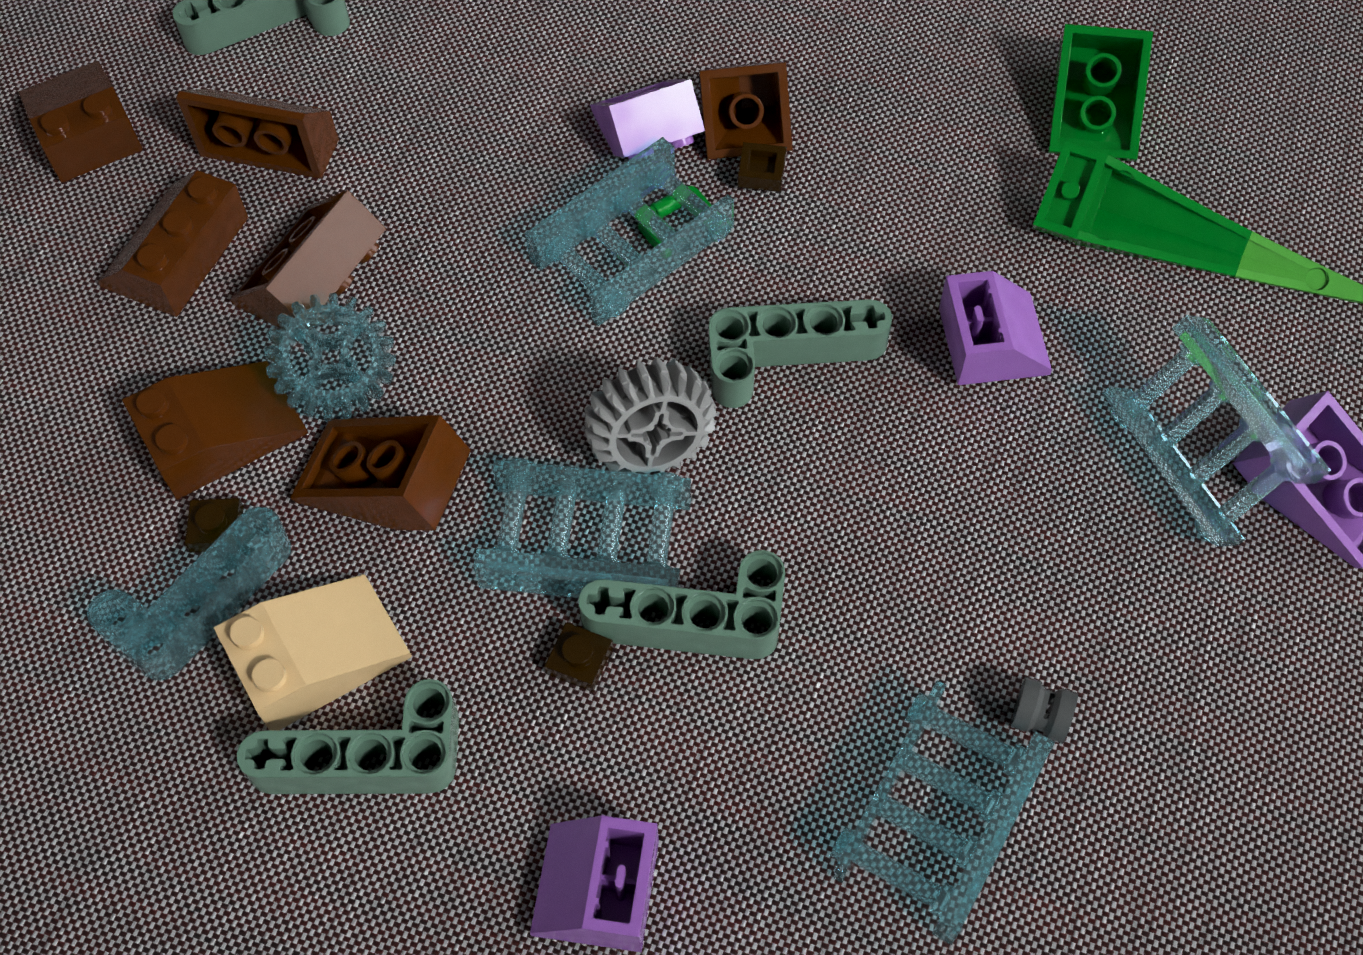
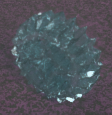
[264,292,396,421]

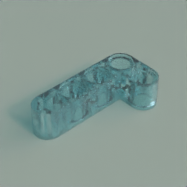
[87,507,292,681]

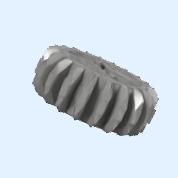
[584,357,717,480]

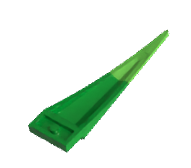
[1033,141,1363,304]

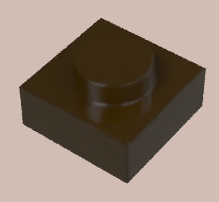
[738,142,787,192]
[185,498,244,553]
[544,622,614,692]

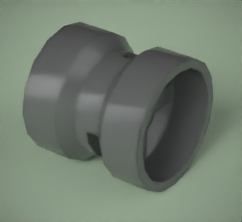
[1010,676,1078,744]

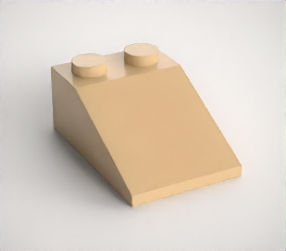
[213,574,412,730]

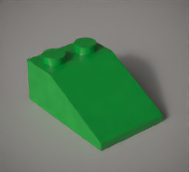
[1048,24,1153,162]

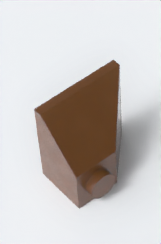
[699,61,793,160]

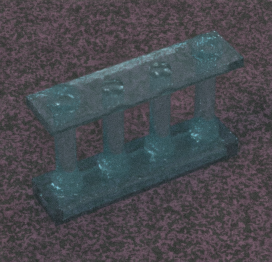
[525,137,734,326]
[1102,315,1331,547]
[473,458,691,598]
[830,680,1055,945]

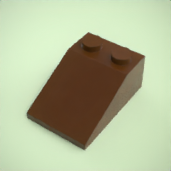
[18,61,143,183]
[122,361,309,500]
[290,415,471,531]

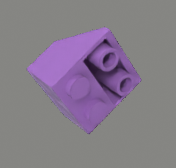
[939,271,1052,385]
[530,815,659,953]

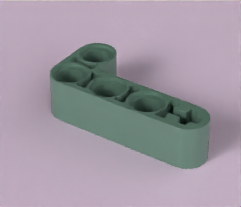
[172,0,350,55]
[708,299,892,408]
[579,550,785,659]
[237,679,459,794]

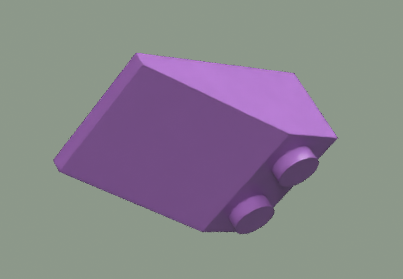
[1232,391,1363,569]

